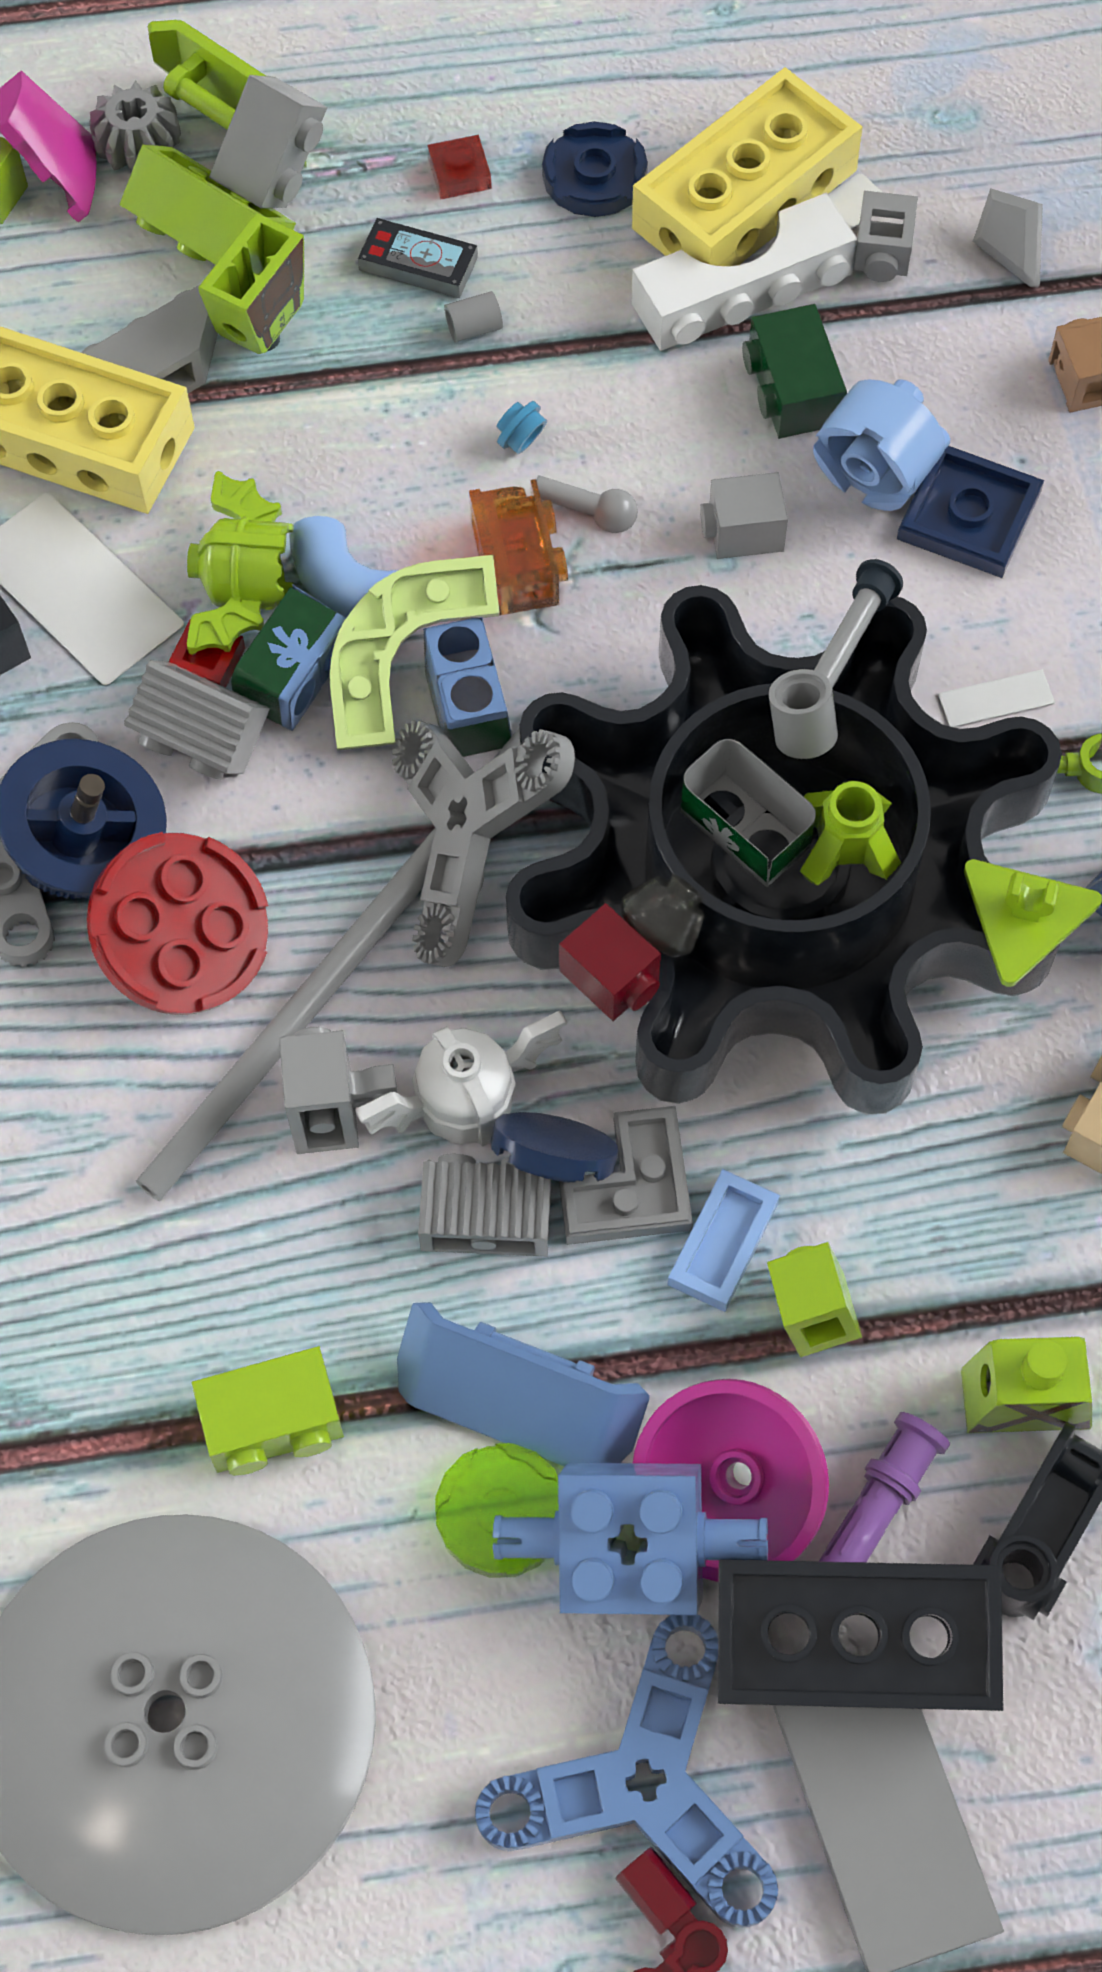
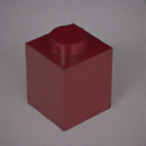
[559,903,661,1022]

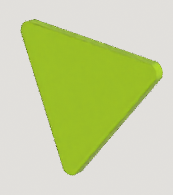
[964,859,1102,987]

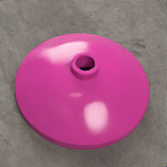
[632,1379,829,1582]

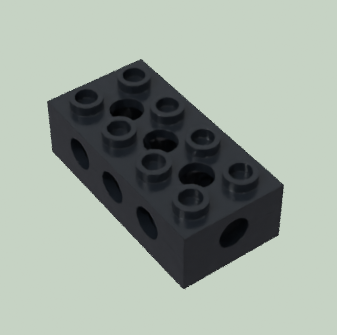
[718,1560,1004,1711]

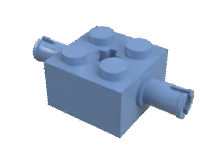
[493,1463,768,1615]

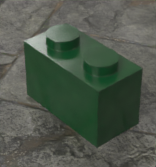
[742,304,847,439]

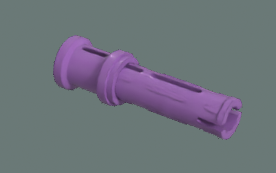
[818,1412,950,1562]

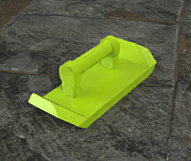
[147,20,307,167]

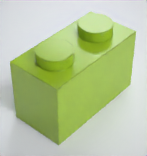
[191,1346,344,1476]

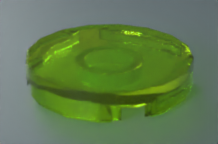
[435,1443,559,1578]

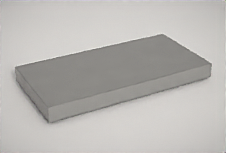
[773,1705,1004,1972]

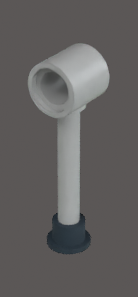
[769,559,903,759]

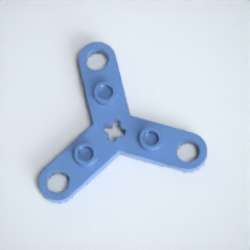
[475,1614,778,1928]

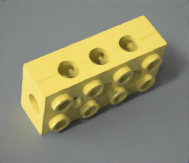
[632,67,863,266]
[0,326,195,514]

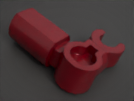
[615,1847,728,1972]

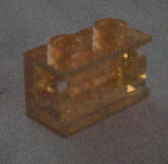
[469,479,568,616]

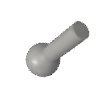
[532,475,638,533]

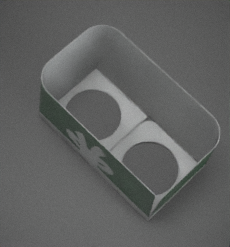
[680,739,815,887]

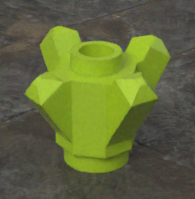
[800,781,901,885]

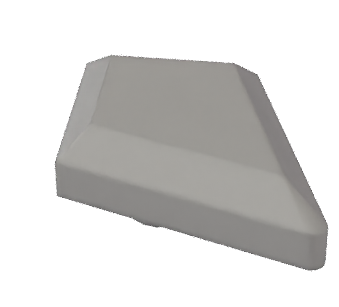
[973,188,1043,288]

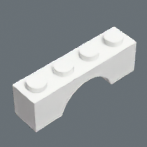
[631,192,857,352]

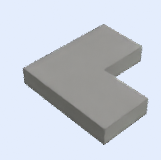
[559,1106,693,1245]

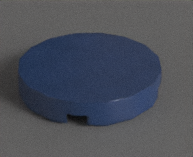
[542,121,648,217]
[490,1112,619,1183]

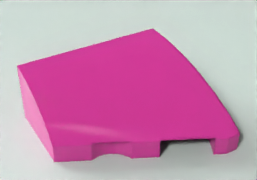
[0,70,97,223]

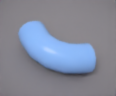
[289,516,399,618]

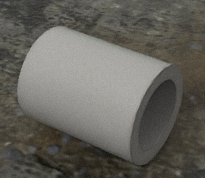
[444,291,503,342]

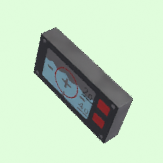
[358,218,478,298]

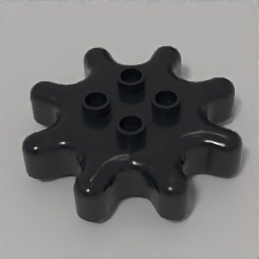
[506,585,1062,1115]

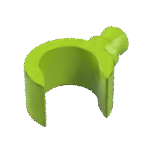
[1057,733,1102,794]

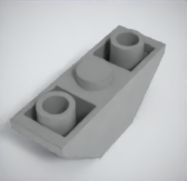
[81,285,218,394]

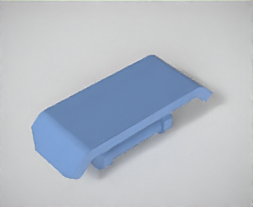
[397,1302,650,1467]

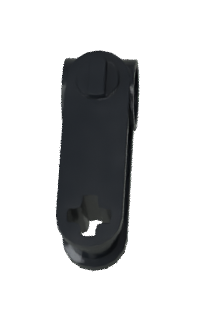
[973,1422,1102,1620]

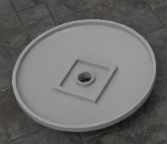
[0,1514,376,1935]

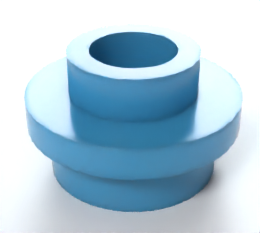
[496,401,547,454]

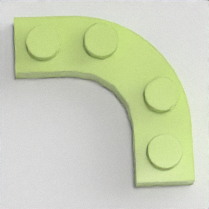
[330,555,499,750]

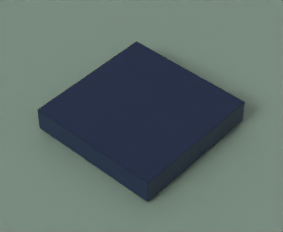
[897,446,1045,578]

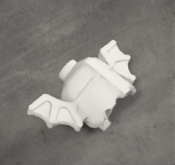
[355,1011,568,1147]

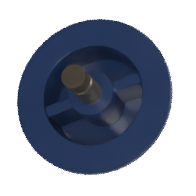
[0,739,167,900]

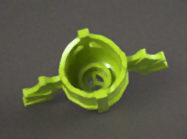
[187,471,294,655]

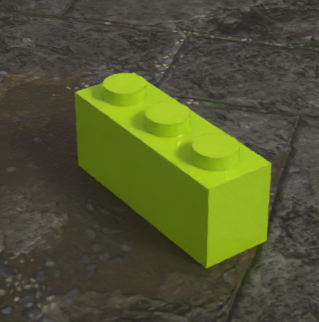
[119,144,296,265]

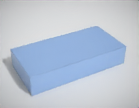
[668,1169,780,1312]

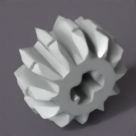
[89,80,181,171]

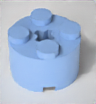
[813,379,950,511]

